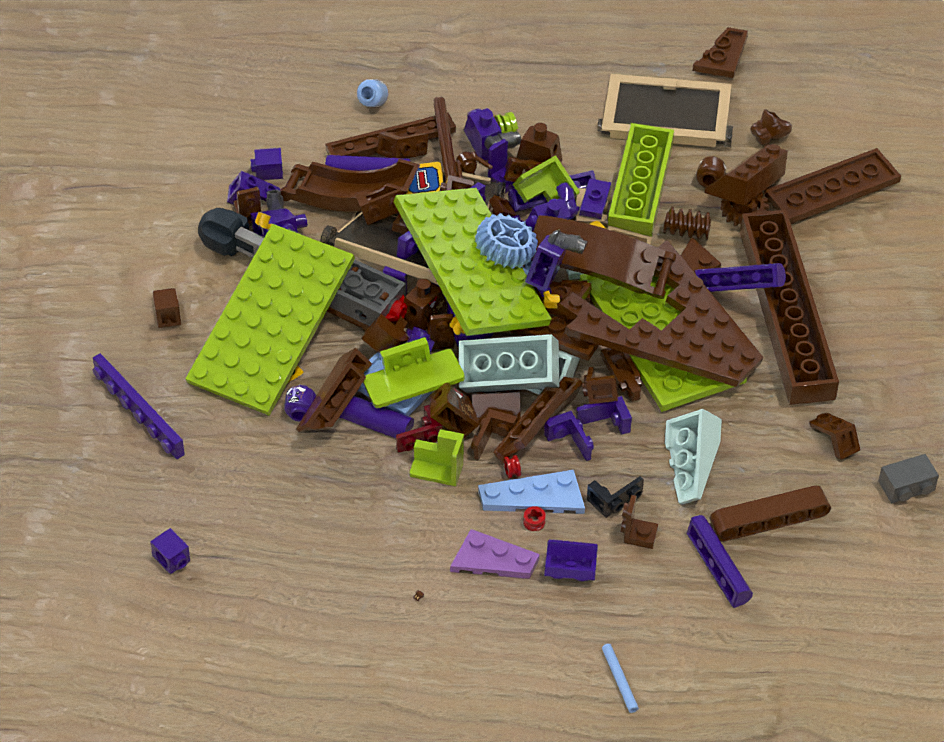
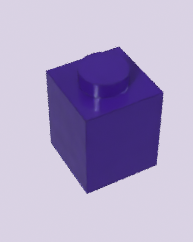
[251,148,283,180]

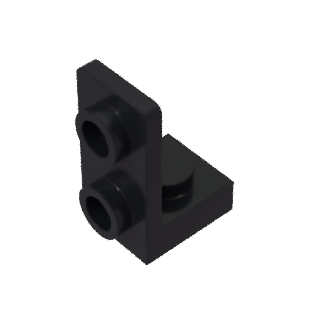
[586,476,644,518]

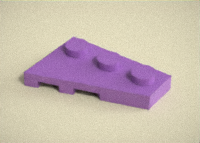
[450,529,540,579]

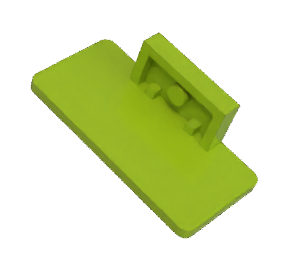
[363,337,465,408]

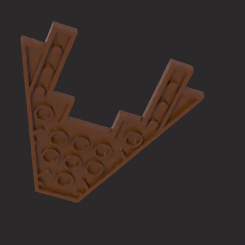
[558,238,763,387]

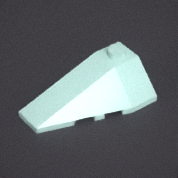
[665,409,722,505]

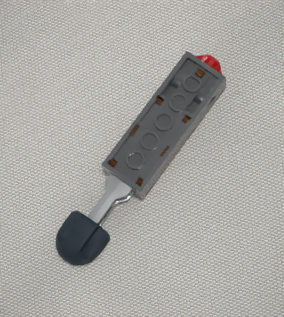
[198,208,407,330]

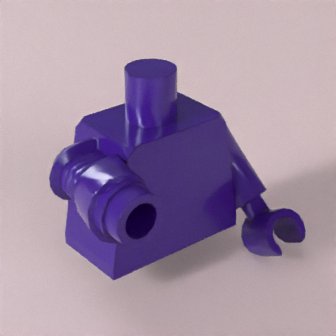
[511,183,580,232]

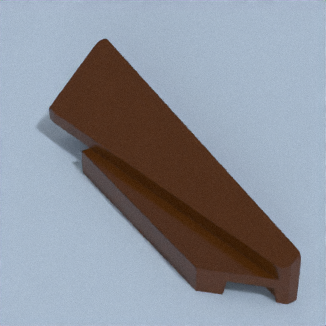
[296,348,372,432]
[493,377,582,465]

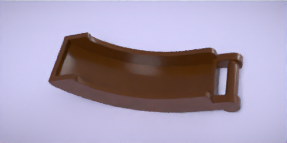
[280,159,420,212]
[531,215,677,299]

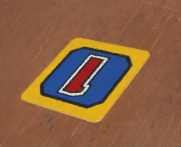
[406,162,443,194]

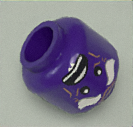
[284,385,316,422]

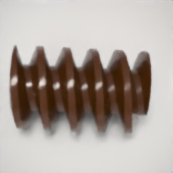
[663,206,711,241]

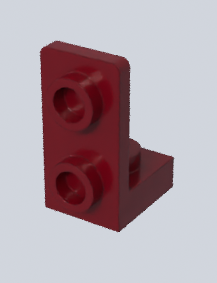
[396,405,443,453]

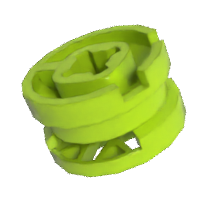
[494,112,518,133]

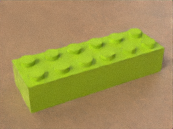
[607,123,674,237]

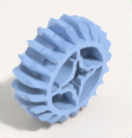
[475,213,538,269]

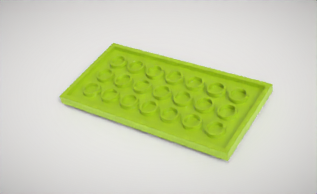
[394,188,551,336]
[185,224,355,416]
[580,274,747,412]

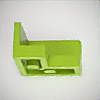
[513,155,580,203]
[409,429,464,487]

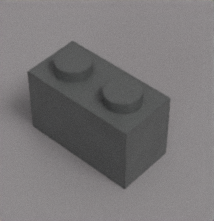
[878,454,939,504]

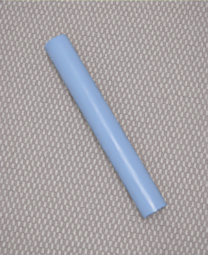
[602,644,639,713]

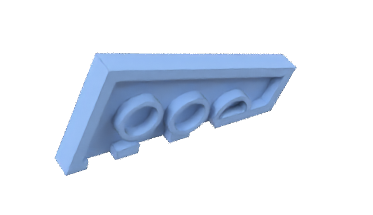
[478,470,585,514]

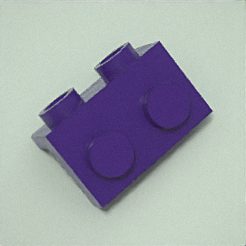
[544,539,598,581]

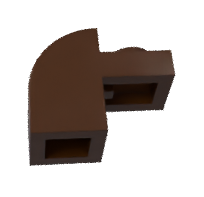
[361,314,409,353]

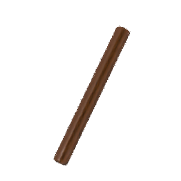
[433,97,458,180]

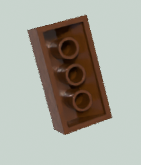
[704,144,788,206]

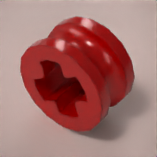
[504,455,521,479]
[523,506,546,531]

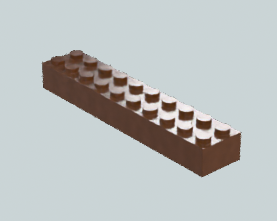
[740,210,839,405]

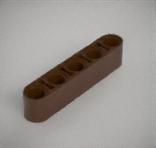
[709,485,831,542]

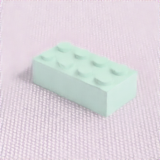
[459,335,559,393]

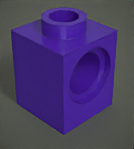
[150,528,190,575]

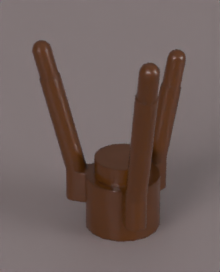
[455,151,493,178]

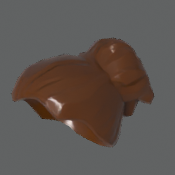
[750,109,792,145]

